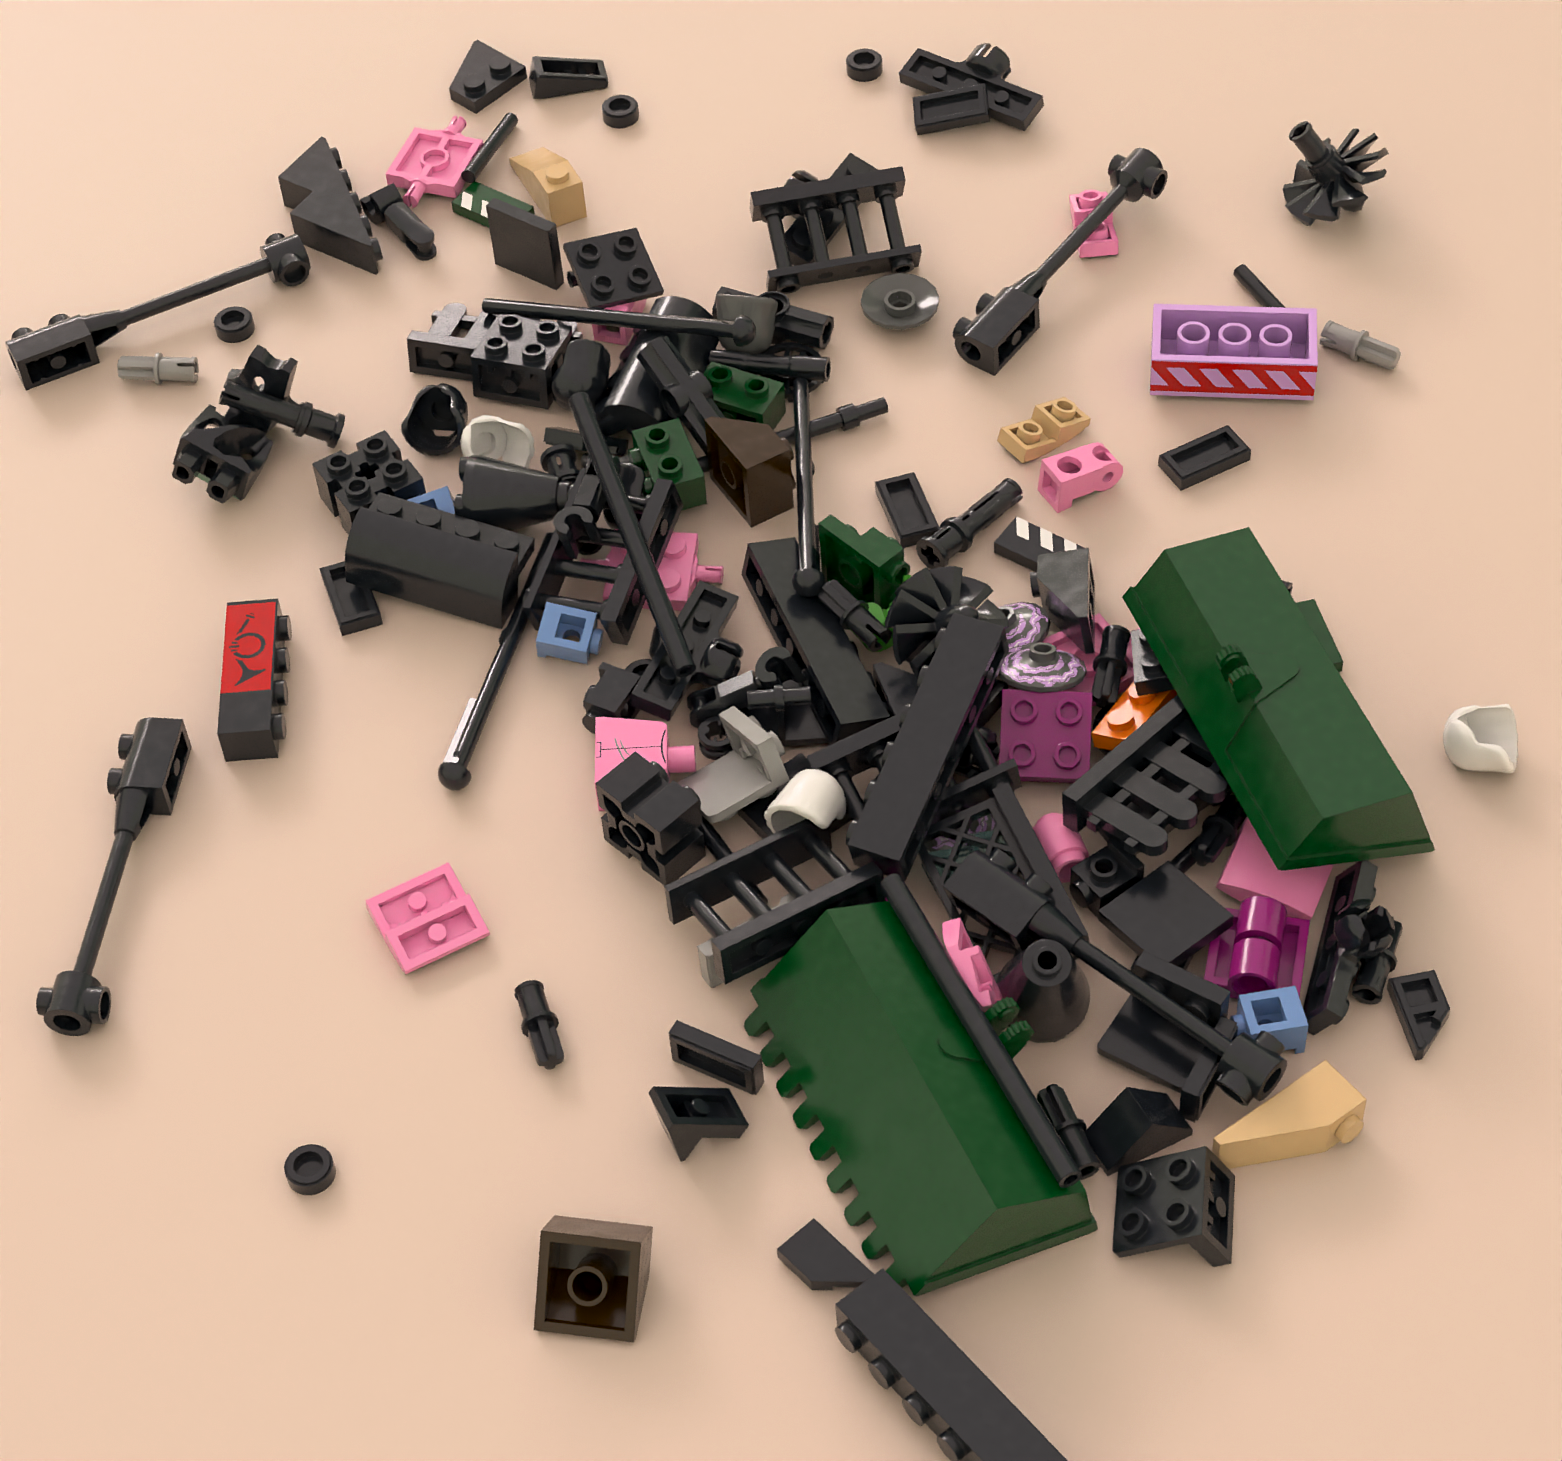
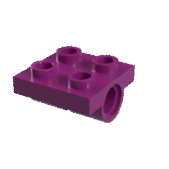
[999,689,1093,783]
[1204,896,1310,999]

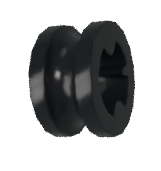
[698,716,733,760]

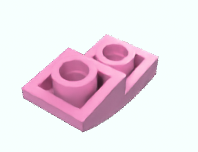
[1069,190,1118,258]

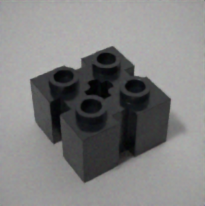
[312,430,426,535]
[595,751,706,886]

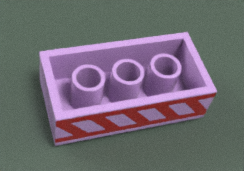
[1150,304,1318,400]

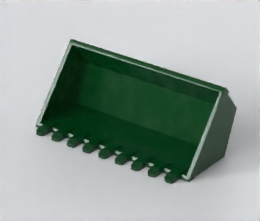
[1122,527,1435,871]
[744,901,1098,1296]

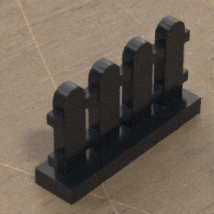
[407,303,583,381]
[1062,694,1227,856]

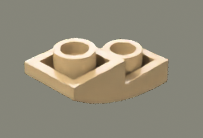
[997,397,1091,463]

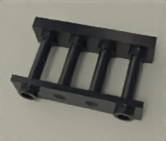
[749,166,922,294]
[522,468,684,645]
[807,711,1022,825]
[664,819,886,985]

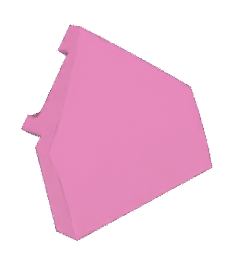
[942,918,1003,1013]

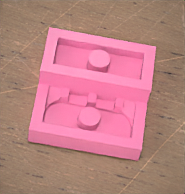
[1216,817,1334,920]
[365,862,490,975]

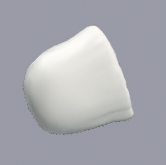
[460,415,535,468]
[1443,704,1518,773]
[764,769,846,834]

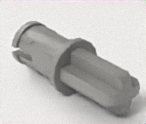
[1320,320,1401,370]
[117,353,199,384]

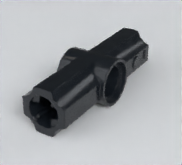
[712,286,834,349]
[636,336,725,455]

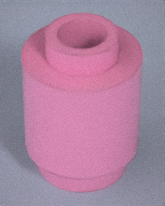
[1033,813,1089,883]

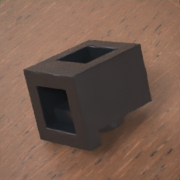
[582,662,641,734]
[1069,836,1144,918]

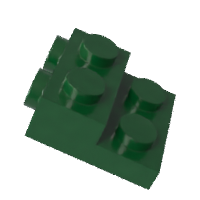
[818,514,910,609]

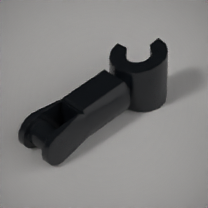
[360,183,437,261]
[553,455,620,559]
[686,647,807,728]

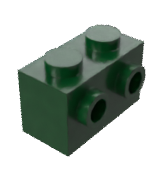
[703,361,786,430]
[628,418,707,511]

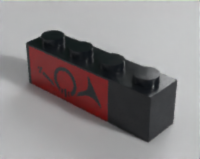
[217,598,292,762]

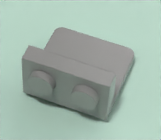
[678,706,790,823]

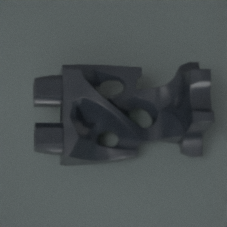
[172,345,299,504]

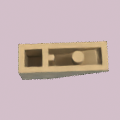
[509,147,587,227]
[1212,1060,1367,1169]

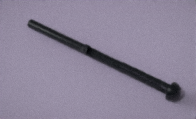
[482,298,756,347]
[792,377,825,597]
[438,532,553,790]

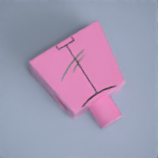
[595,717,696,811]

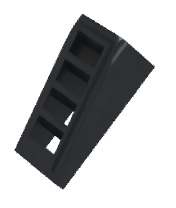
[529,56,608,99]

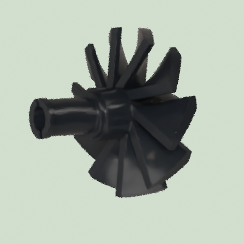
[1283,121,1389,226]
[885,566,1009,679]

